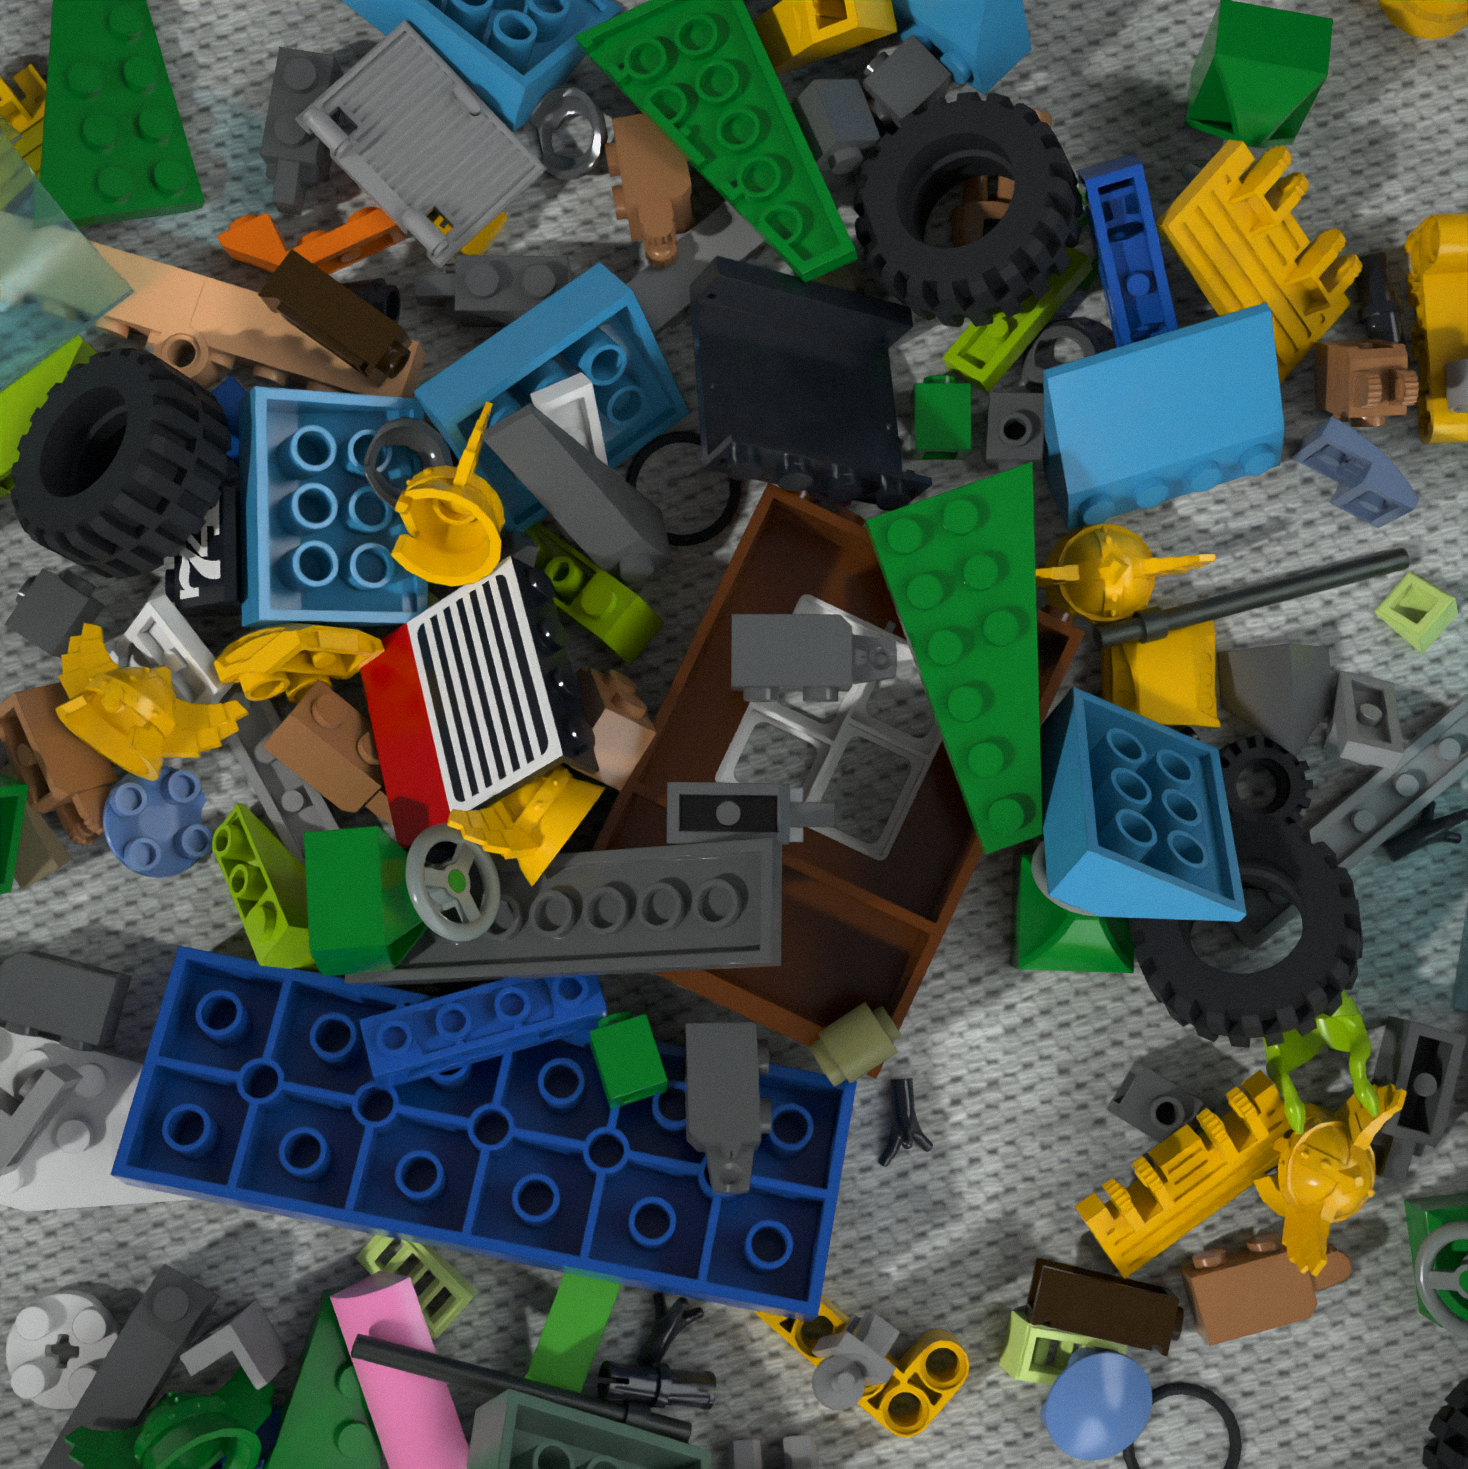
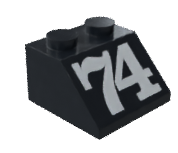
[165,486,242,617]

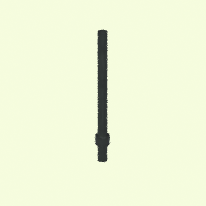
[1093,548,1410,649]
[351,1333,692,1444]

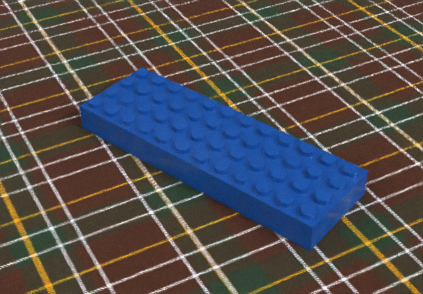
[110,946,857,1322]

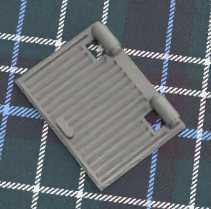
[295,20,547,269]

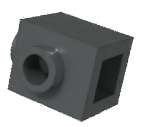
[861,35,952,135]
[790,79,881,175]
[986,392,1045,473]
[4,568,105,658]
[1106,1062,1204,1143]

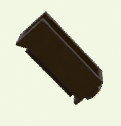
[258,249,412,387]
[1024,1257,1184,1356]

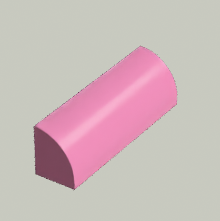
[330,1271,469,1469]

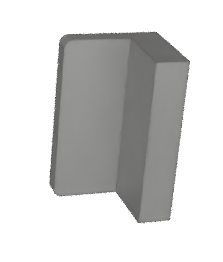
[179,1299,292,1390]

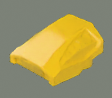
[1101,616,1220,729]
[213,623,385,704]

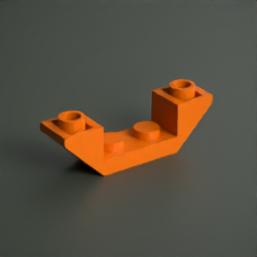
[217,207,406,275]

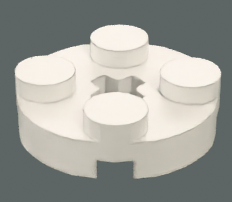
[6,1290,122,1409]

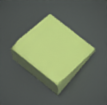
[1374,571,1458,655]

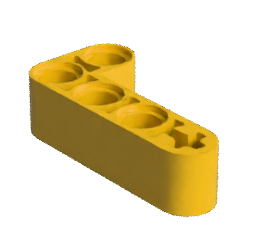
[1404,212,1468,444]
[754,1294,969,1438]

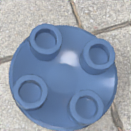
[103,766,213,878]
[1040,1347,1152,1461]

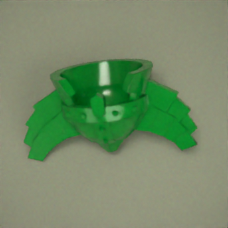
[64,1364,275,1469]

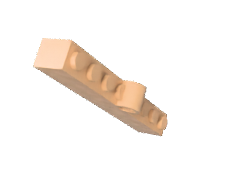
[0,213,426,398]

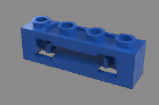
[1076,154,1178,348]
[359,975,607,1090]

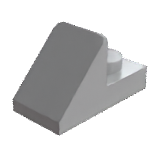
[1322,670,1404,770]
[0,1063,84,1176]

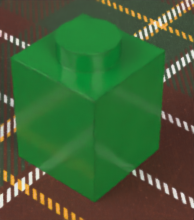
[910,375,971,460]
[589,1011,668,1110]

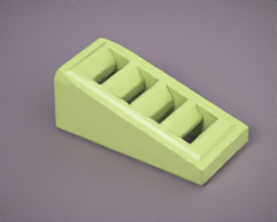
[355,1235,478,1340]
[999,1311,1128,1385]

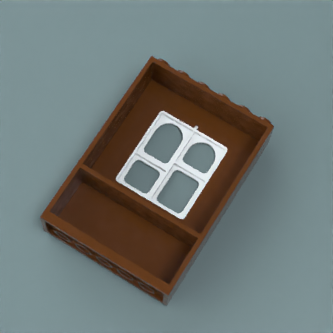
[592,483,1085,1079]

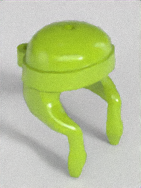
[1262,989,1379,1134]

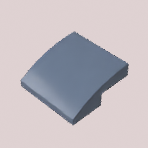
[1291,416,1419,528]

